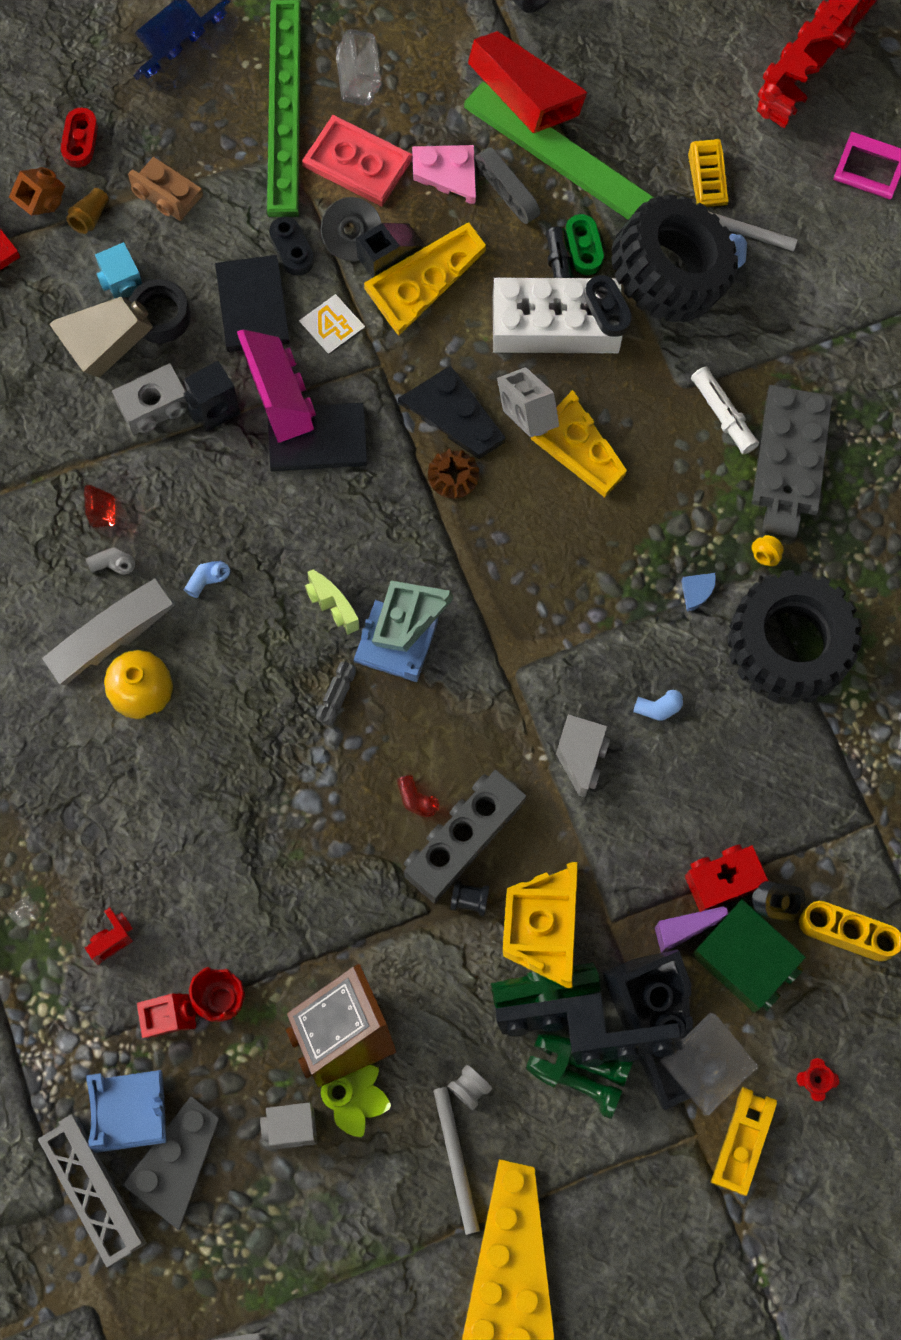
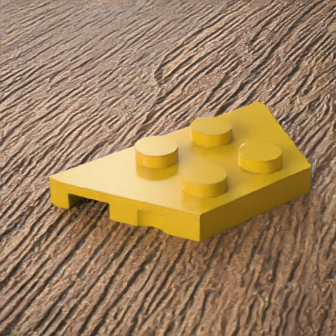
[503,862,578,988]

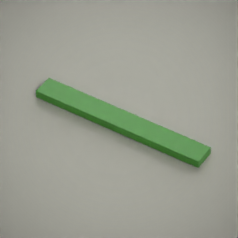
[267,0,301,217]
[464,81,654,220]

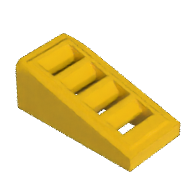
[688,139,728,207]

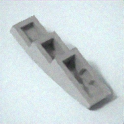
[42,578,176,685]

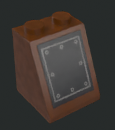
[285,964,397,1088]

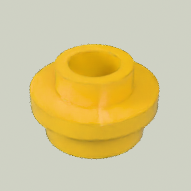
[752,535,784,566]

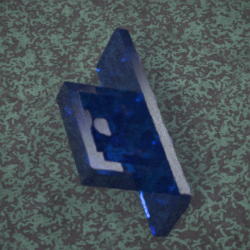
[133,0,231,81]

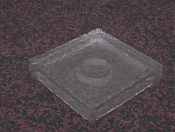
[660,1012,758,1116]

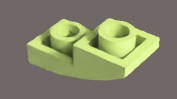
[305,569,359,635]

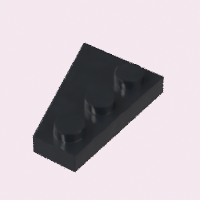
[398,365,506,459]

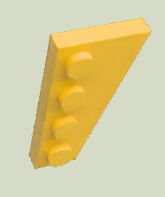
[364,222,486,336]

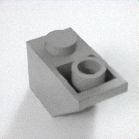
[556,714,610,797]

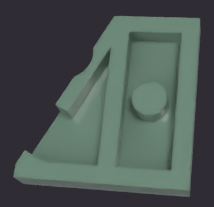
[372,580,454,652]

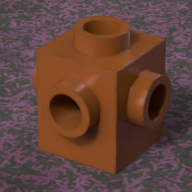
[9,167,66,216]

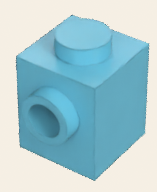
[95,242,142,299]

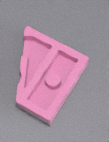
[412,145,476,204]

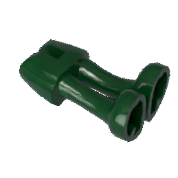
[525,1034,633,1119]

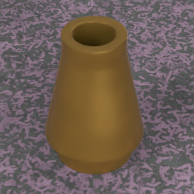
[66,188,109,234]

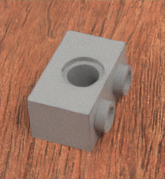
[112,363,189,435]

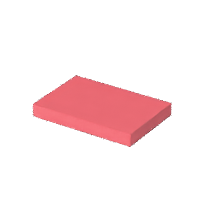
[302,115,412,207]

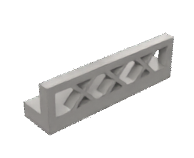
[38,1114,147,1267]

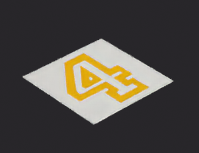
[299,294,365,354]

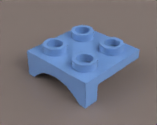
[354,600,438,682]
[86,1070,166,1153]

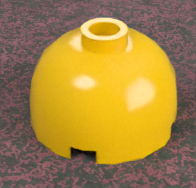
[104,650,173,719]

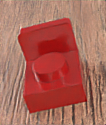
[84,907,133,965]
[137,993,196,1038]

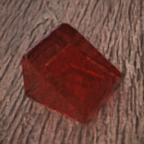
[84,485,116,528]

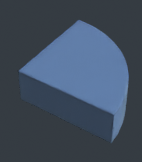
[681,573,716,611]

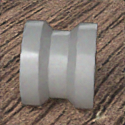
[447,1064,492,1110]

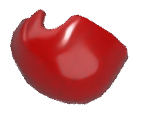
[189,967,245,1022]

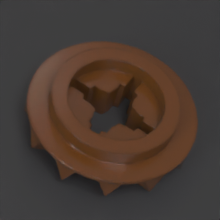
[428,448,479,499]

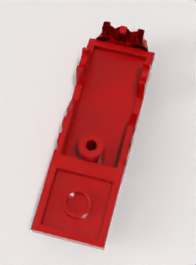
[757,0,877,128]

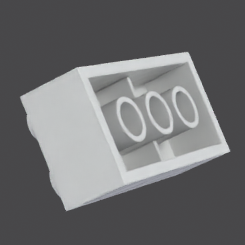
[493,278,623,353]

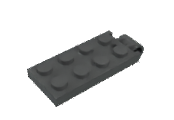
[751,385,832,538]

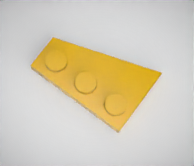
[531,390,627,497]

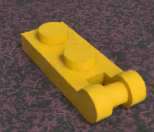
[710,1087,777,1196]

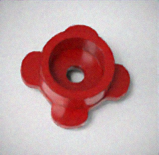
[796,1058,839,1102]

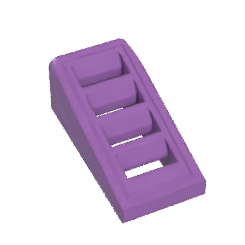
[655,907,728,953]

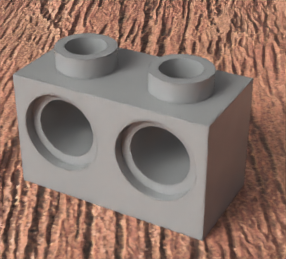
[497,367,559,437]
[260,1102,318,1149]

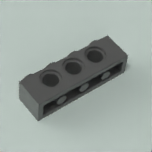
[404,769,526,904]

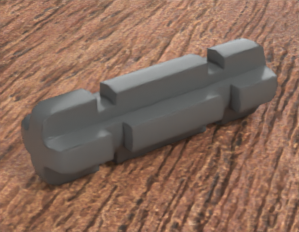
[316,662,356,726]

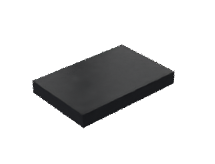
[215,255,290,352]
[268,403,367,472]

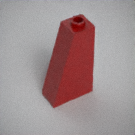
[468,31,587,134]

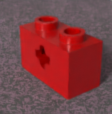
[684,844,768,912]

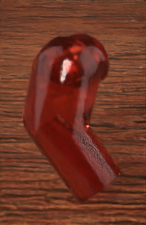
[397,775,439,817]

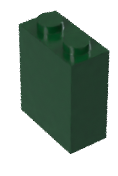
[691,900,806,1013]

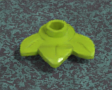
[321,1065,391,1137]

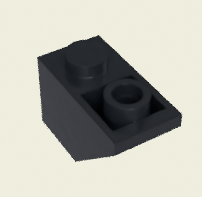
[356,223,426,278]

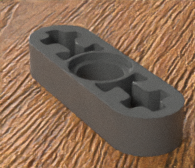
[475,147,540,224]

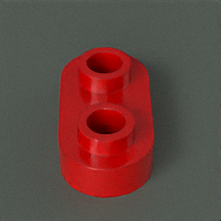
[61,107,98,168]

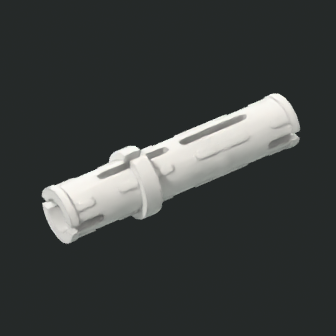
[691,366,759,455]

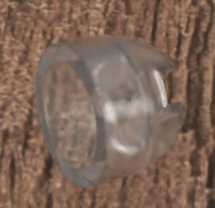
[7,896,39,927]

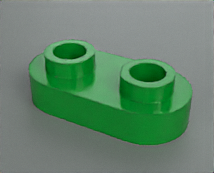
[565,214,604,275]

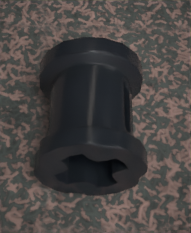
[450,880,490,916]

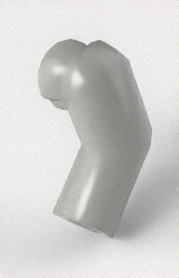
[85,547,135,574]

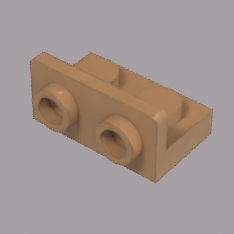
[128,157,203,221]

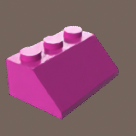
[237,330,316,443]

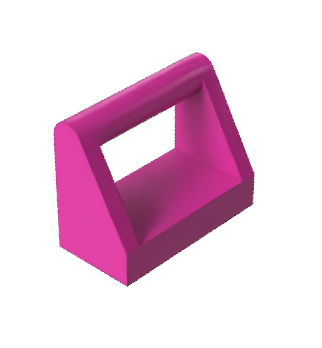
[833,131,901,200]

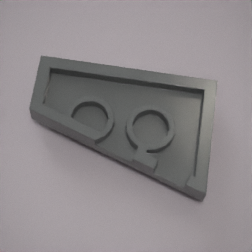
[123,1096,220,1230]

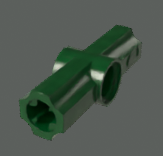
[491,962,601,1008]

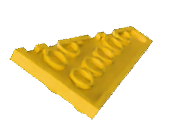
[462,1159,554,1340]

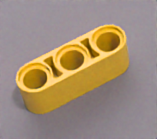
[799,901,901,962]

